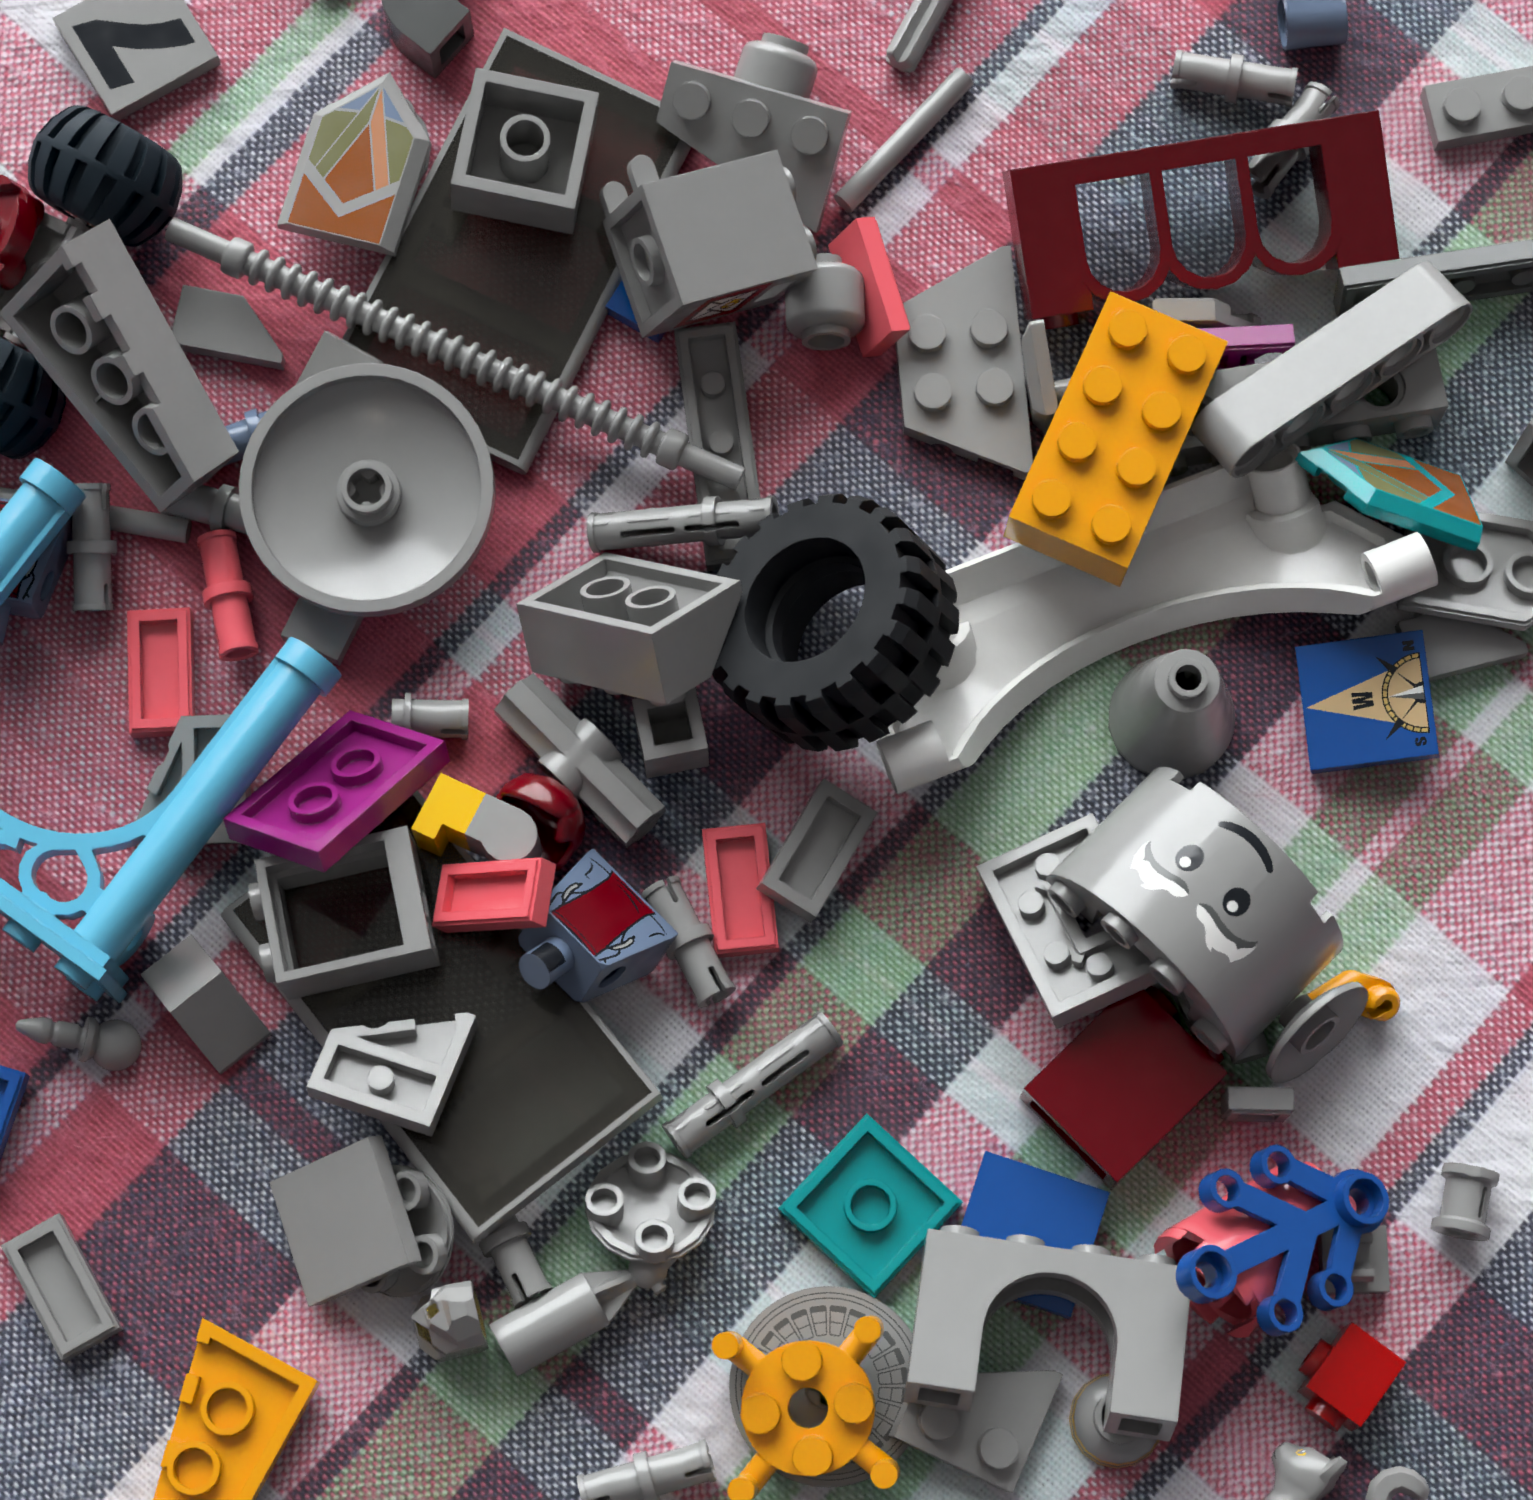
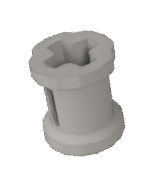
[1430,1162,1500,1241]

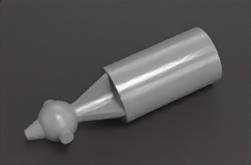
[489,1259,677,1377]

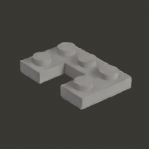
[976,813,1158,1029]

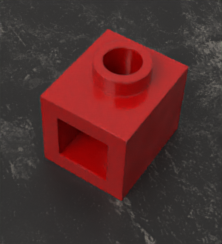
[1297,1322,1407,1432]

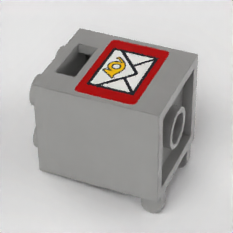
[599,150,818,338]

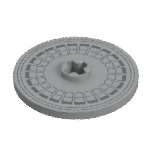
[729,1286,912,1488]

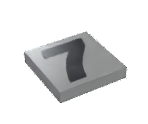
[52,0,221,121]

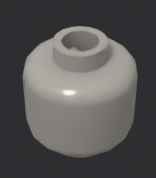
[733,32,818,99]
[785,253,865,351]

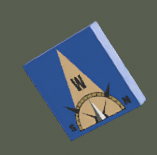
[1295,630,1440,774]

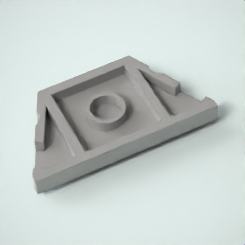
[895,246,1033,480]

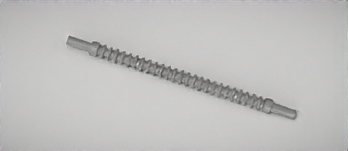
[165,217,745,490]

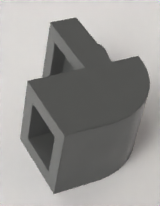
[382,0,474,79]

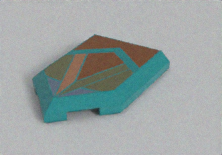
[1295,438,1483,551]

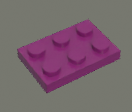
[223,710,450,873]

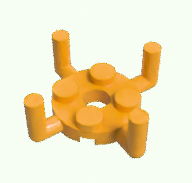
[712,1315,901,1500]

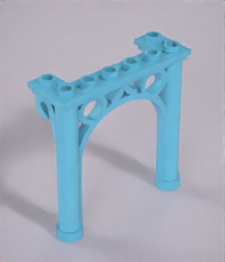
[0,458,342,1003]

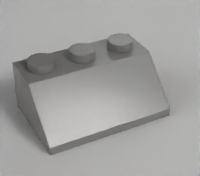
[516,552,743,706]

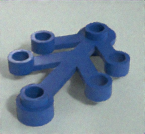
[1176,1145,1389,1337]

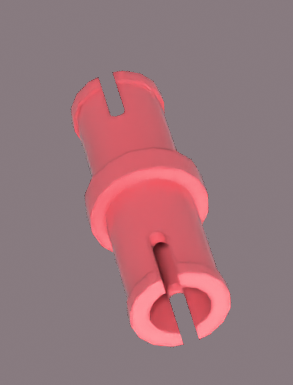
[197,529,259,661]

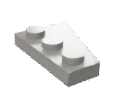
[656,60,852,233]

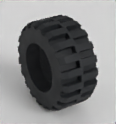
[712,494,959,752]

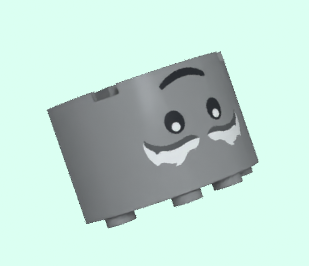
[1045,767,1343,1060]

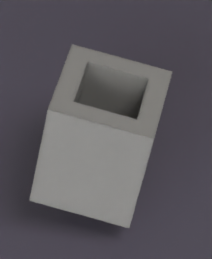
[632,687,709,779]

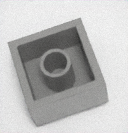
[451,67,599,234]

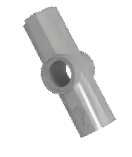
[494,673,666,848]

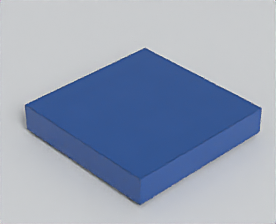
[961,1151,1110,1319]

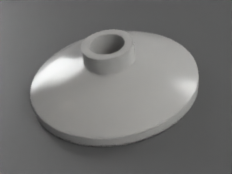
[1266,982,1368,1083]

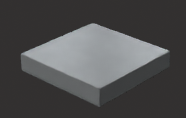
[269,1135,422,1307]

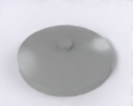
[239,363,496,617]

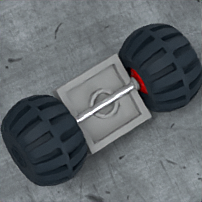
[0,105,182,459]

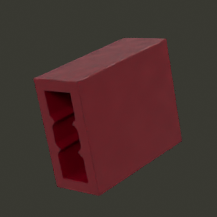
[1020,986,1228,1191]

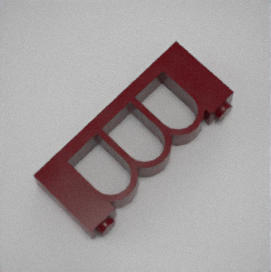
[1002,110,1400,330]

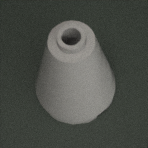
[1108,649,1235,779]

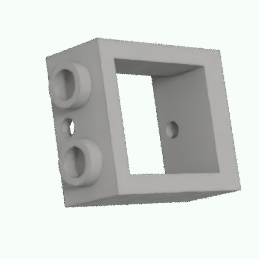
[248,826,440,1000]

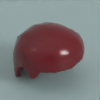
[495,773,586,872]

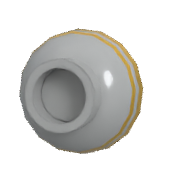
[1069,1373,1160,1469]

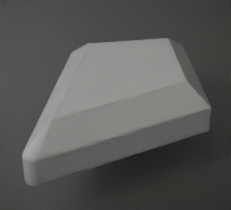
[1021,319,1071,434]

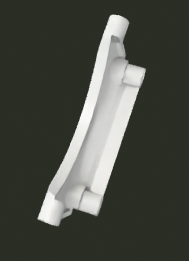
[876,443,1438,794]

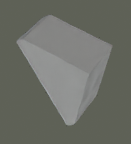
[140,934,272,1075]

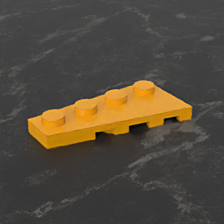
[153,1318,320,1500]

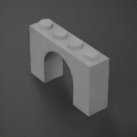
[903,1225,1190,1442]

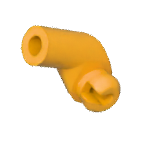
[1306,970,1400,1021]

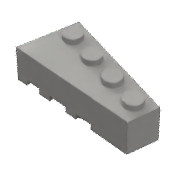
[0,219,239,513]

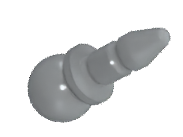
[15,1016,142,1071]

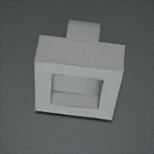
[1317,1225,1390,1295]

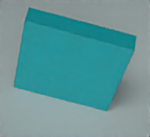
[778,1113,963,1298]

